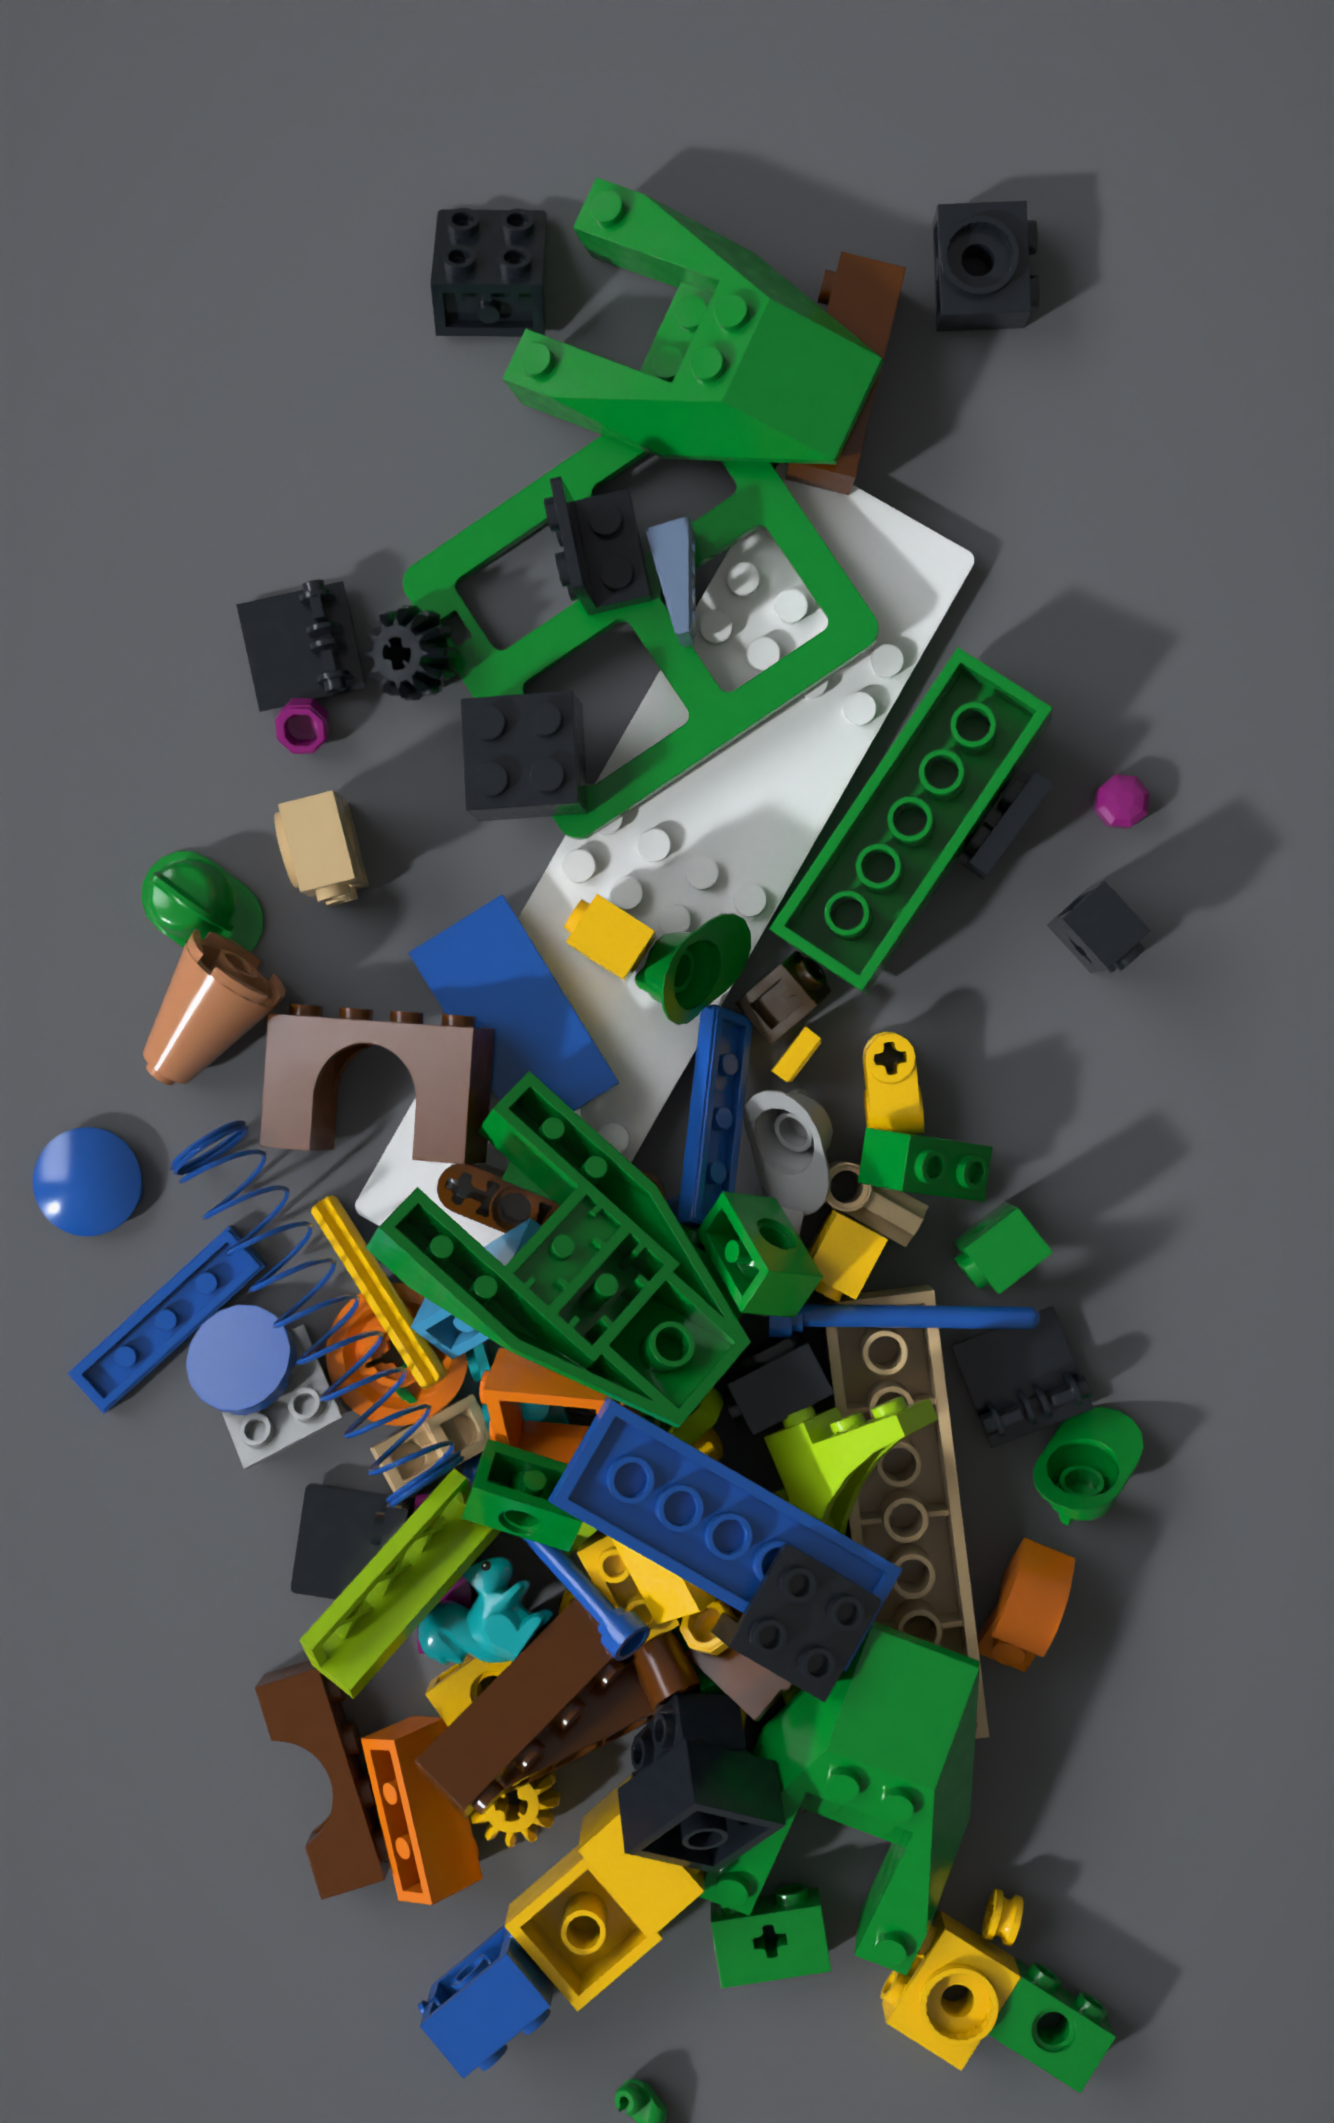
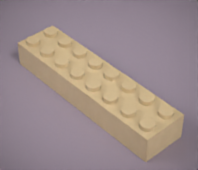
[819,1285,989,1739]

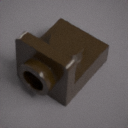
[735,950,831,1044]

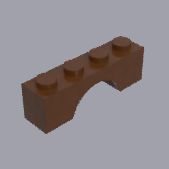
[255,1660,390,1900]

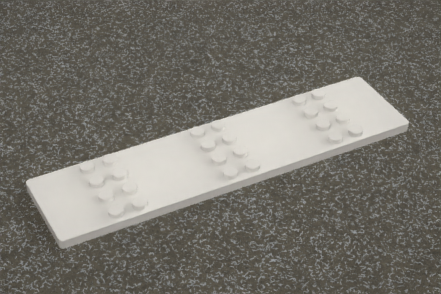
[355,463,974,1247]

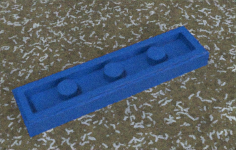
[677,1004,753,1229]
[67,1225,268,1414]

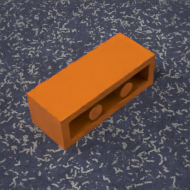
[361,1716,483,1905]

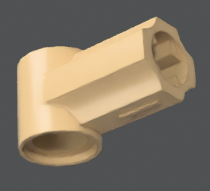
[825,1160,929,1247]

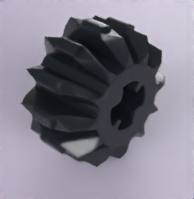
[362,605,460,701]

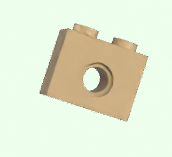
[274,790,370,906]

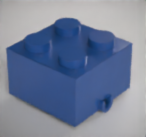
[418,1924,554,2079]

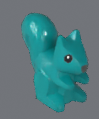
[418,1556,554,1665]

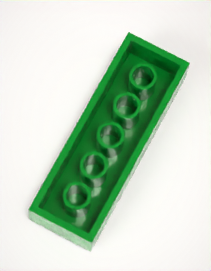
[769,647,1053,995]

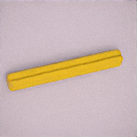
[311,1195,447,1389]

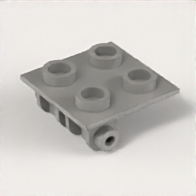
[222,1324,347,1470]

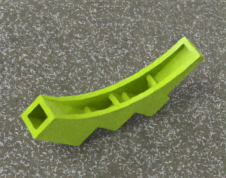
[764,1396,939,1704]

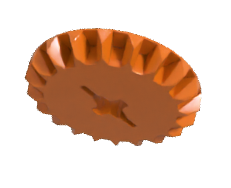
[326,1282,468,1426]

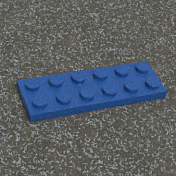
[548,1397,903,1671]

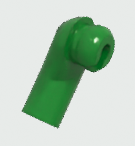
[614,2079,668,2123]

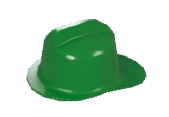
[141,851,264,952]
[635,913,751,1025]
[1033,1407,1144,1526]

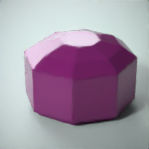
[275,698,330,754]
[1094,774,1150,829]

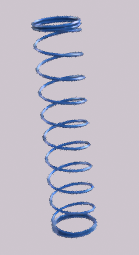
[170,1120,464,1508]

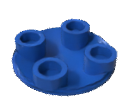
[33,1127,144,1236]

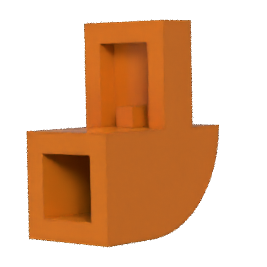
[977,1537,1076,1672]

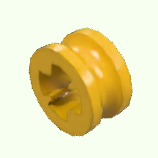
[982,1888,1024,1946]

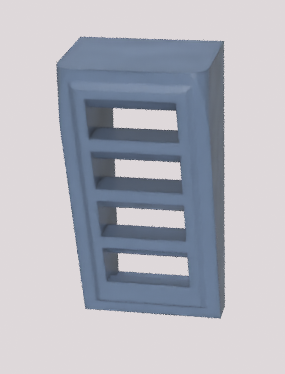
[646,517,696,648]

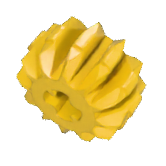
[470,1771,561,1848]

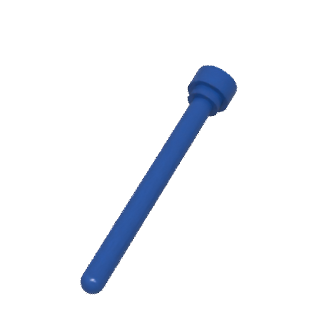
[768,1304,1040,1338]
[461,1456,650,1661]

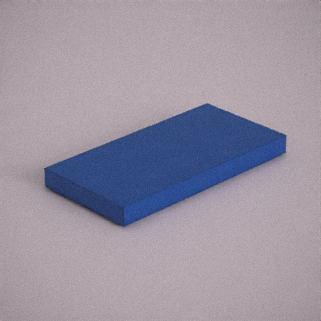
[408,894,620,1111]

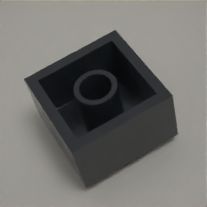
[461,690,588,821]
[618,1738,786,1873]

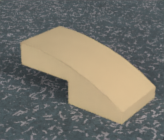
[370,1394,490,1493]

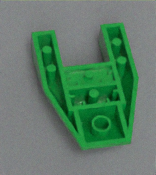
[502,177,884,465]
[366,1071,751,1428]
[698,1621,980,1975]

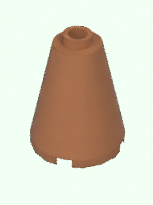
[143,930,286,1085]

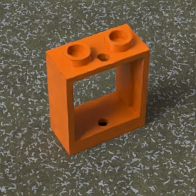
[479,1348,641,1464]

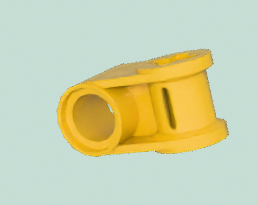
[862,1031,924,1134]

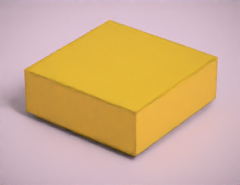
[771,1027,822,1083]

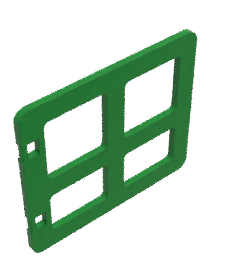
[403,435,879,840]

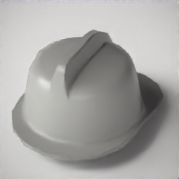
[743,1089,833,1216]

